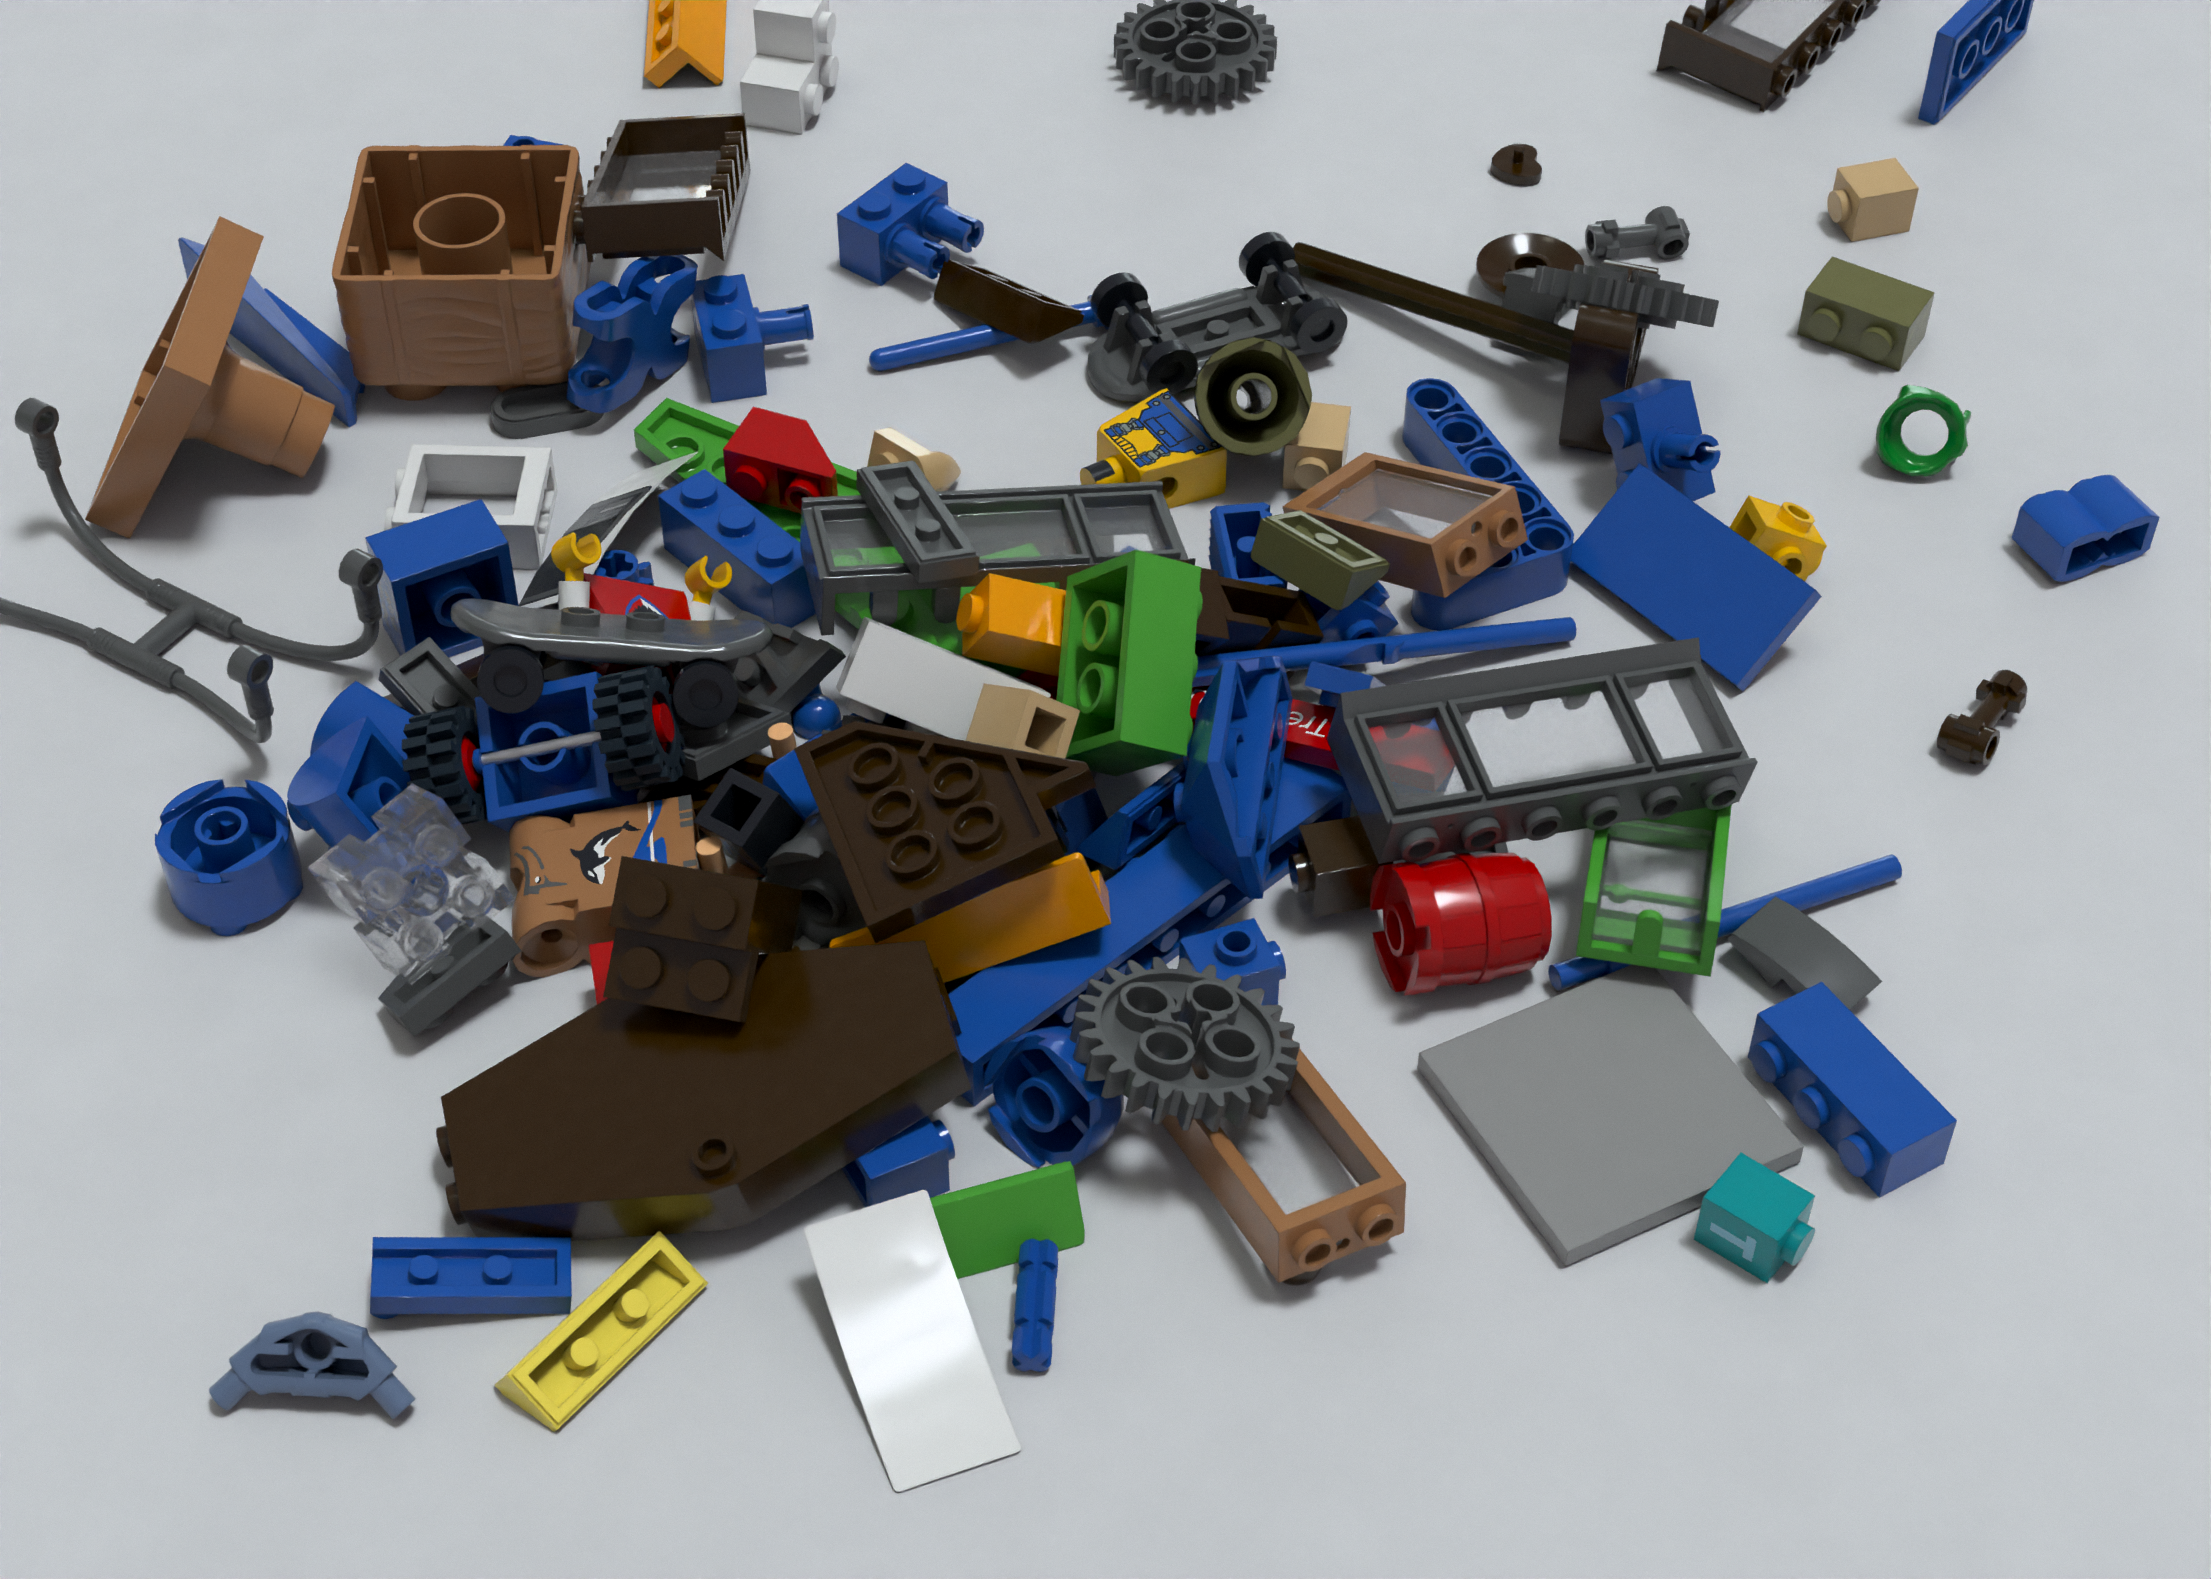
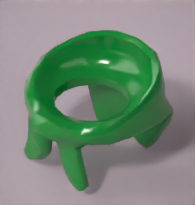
[1876,385,1971,476]

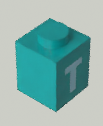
[1694,1152,1815,1284]

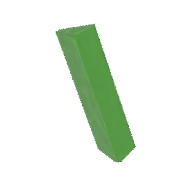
[930,1161,1085,1279]

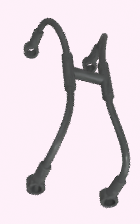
[0,398,383,743]

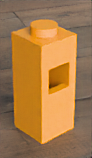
[956,573,1066,677]

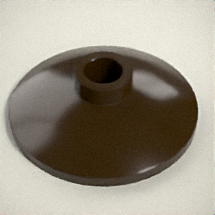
[1476,233,1585,299]

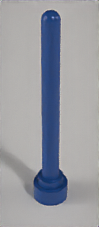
[869,295,1109,371]

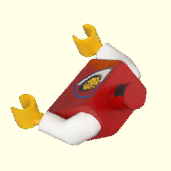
[551,532,732,694]

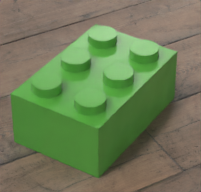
[1056,550,1203,777]

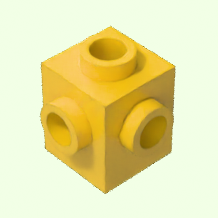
[1729,495,1827,581]

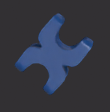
[566,255,698,413]

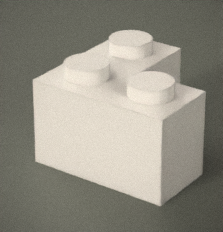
[740,0,839,134]

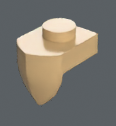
[867,427,961,492]

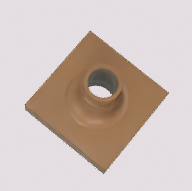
[85,216,335,539]

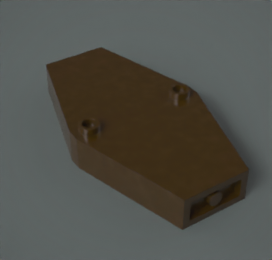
[436,940,971,1241]

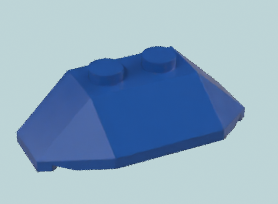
[1174,656,1293,899]

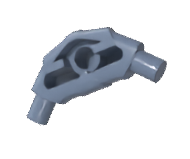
[209,1311,416,1419]

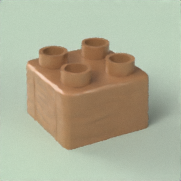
[332,145,591,401]

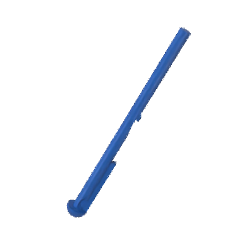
[1192,617,1577,687]

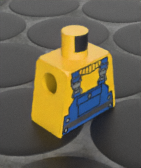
[1080,388,1227,509]

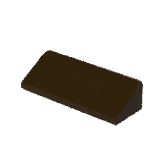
[934,260,1084,343]

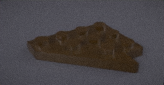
[794,721,1097,943]

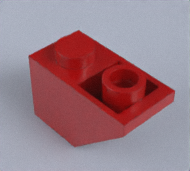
[723,406,838,514]

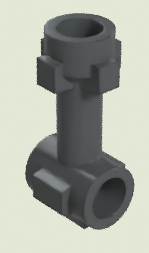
[1585,206,1690,259]

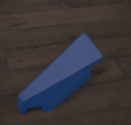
[178,237,366,428]

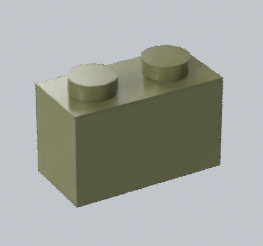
[1797,256,1935,371]

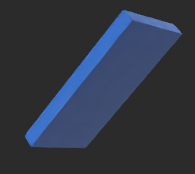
[1918,0,2034,125]
[1571,463,1822,692]

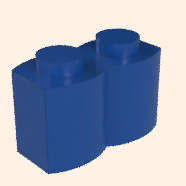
[2012,475,2160,582]

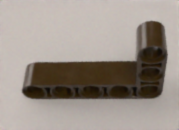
[1559,259,1659,454]

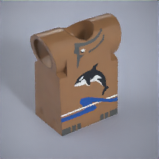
[509,795,701,978]

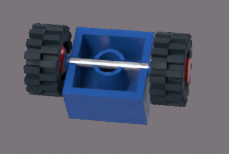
[402,665,685,832]

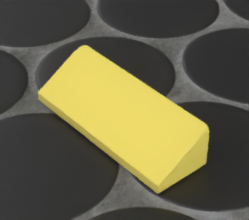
[494,1230,708,1432]

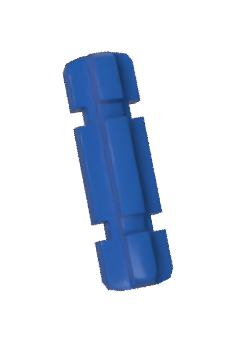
[1011,1238,1058,1372]

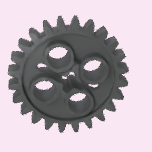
[1114,0,1277,104]
[1531,263,1719,329]
[1070,957,1300,1132]

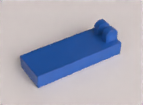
[370,1237,572,1319]

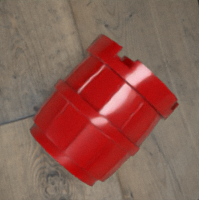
[1370,852,1552,996]

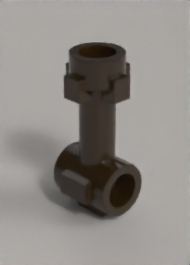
[1937,670,2027,765]

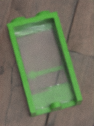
[1576,805,1732,977]

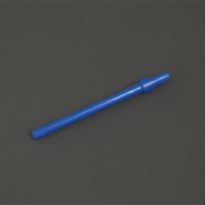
[1548,854,1902,991]

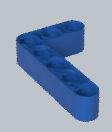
[1402,378,1574,631]

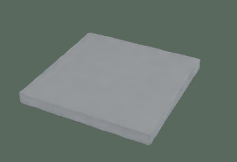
[1417,965,1804,1266]

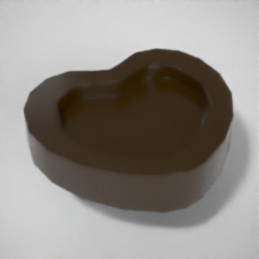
[1490,144,1542,186]

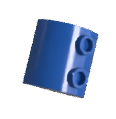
[287,716,438,899]

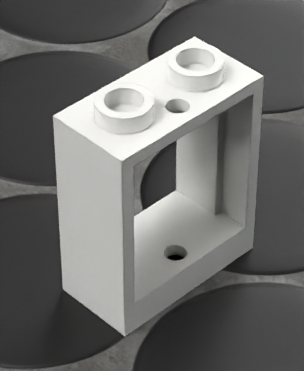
[384,444,558,570]

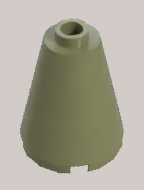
[1194,337,1312,456]

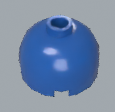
[984,1026,1124,1168]

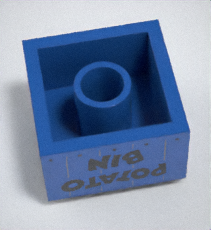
[365,499,519,657]

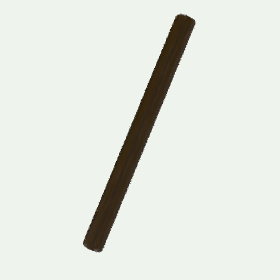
[1293,242,1574,364]

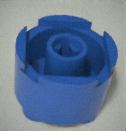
[155,779,303,936]

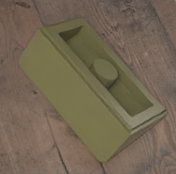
[1251,510,1390,610]

